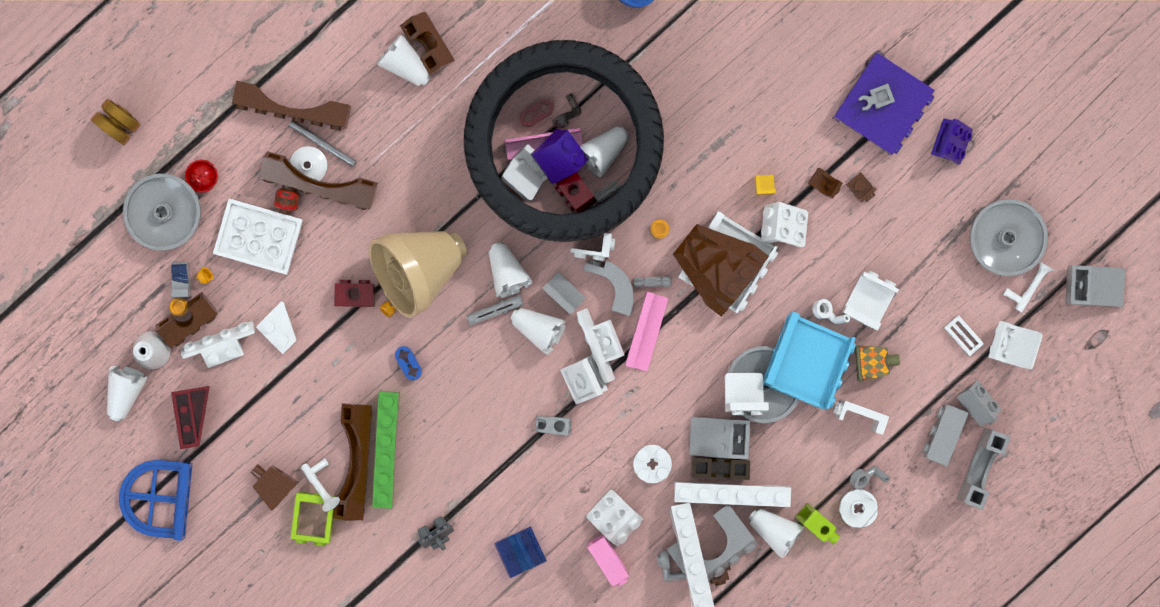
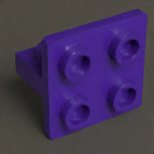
[931,118,973,165]

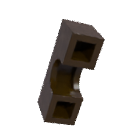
[690,456,750,480]

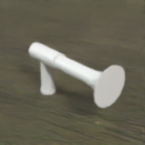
[1003,261,1055,312]
[301,458,340,511]

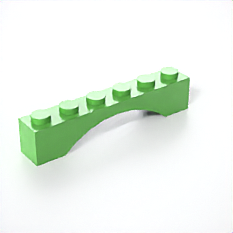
[372,391,400,509]

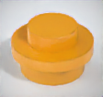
[650,219,670,239]
[169,297,189,316]

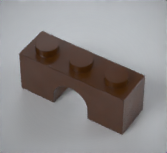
[400,11,455,75]
[156,292,217,348]

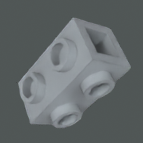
[957,380,1002,427]

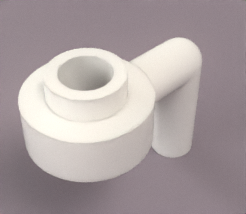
[812,299,850,324]

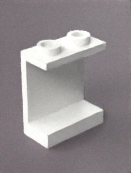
[841,270,899,330]

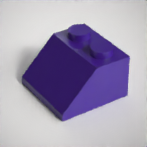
[530,129,589,184]

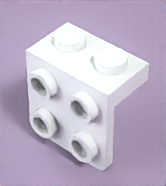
[501,144,547,202]
[761,202,808,248]
[570,233,615,261]
[989,321,1043,370]
[724,373,769,415]
[587,490,644,547]

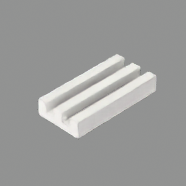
[944,315,984,356]

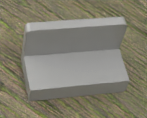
[542,273,585,315]

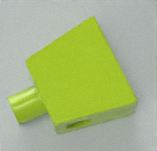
[795,503,840,544]

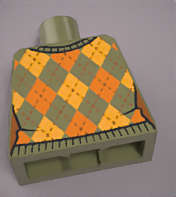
[855,345,900,382]

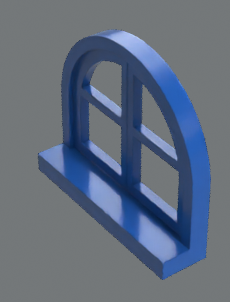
[119,460,193,541]

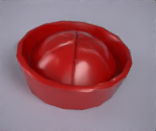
[185,159,218,193]

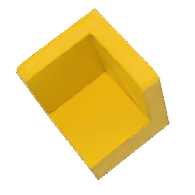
[754,175,776,195]

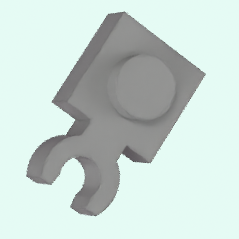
[858,84,895,111]

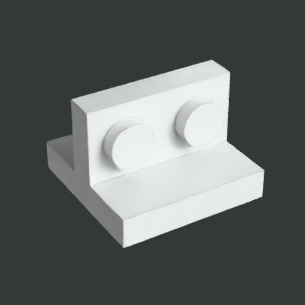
[560,355,608,404]

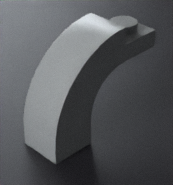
[583,260,634,316]

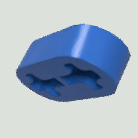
[395,346,422,380]

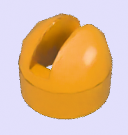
[196,267,213,284]
[379,301,396,318]

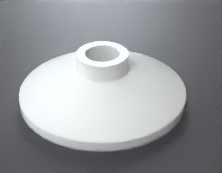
[290,146,327,181]

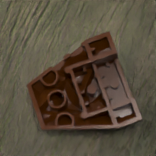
[673,224,769,317]

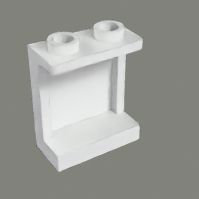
[833,399,889,435]

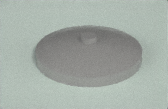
[123,174,201,251]
[969,199,1048,276]
[726,346,799,424]

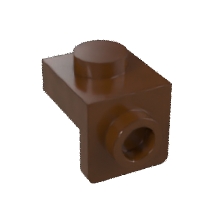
[808,168,843,199]
[710,556,731,586]

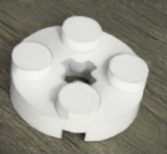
[633,445,672,483]
[839,489,878,528]

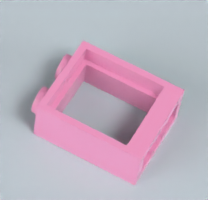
[587,534,629,587]

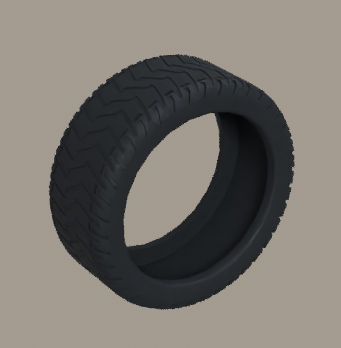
[464,40,664,242]

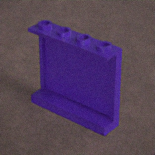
[833,53,935,156]

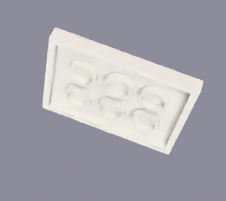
[213,199,303,275]

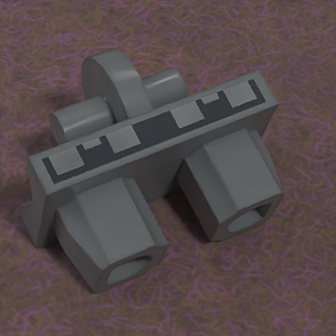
[417,516,455,551]

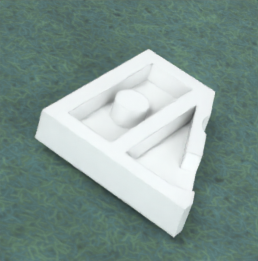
[256,301,297,354]

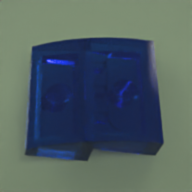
[494,526,547,578]

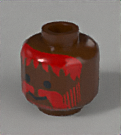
[274,187,301,215]

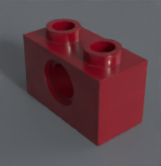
[555,172,597,213]
[334,280,375,307]

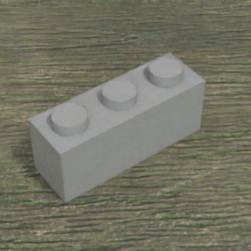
[922,404,968,467]

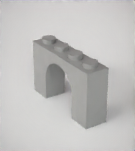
[957,428,1011,510]
[667,504,758,582]

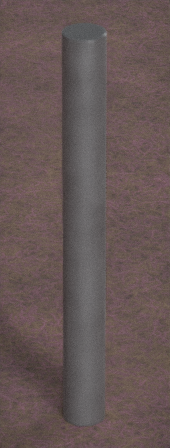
[288,120,357,167]

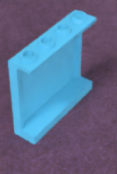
[763,311,856,410]

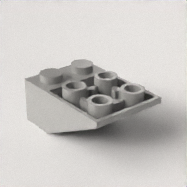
[1065,265,1125,307]
[689,417,750,459]

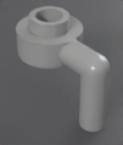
[850,466,890,490]
[657,550,686,581]

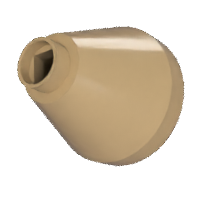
[369,231,467,318]

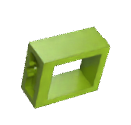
[291,491,337,546]

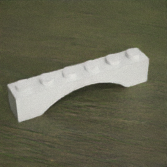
[674,481,791,507]
[670,503,714,607]

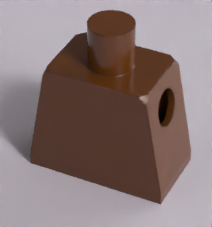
[250,464,299,511]

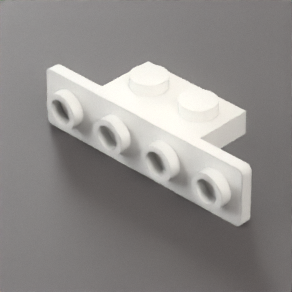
[577,308,624,384]
[181,321,255,368]

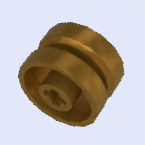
[90,98,141,145]

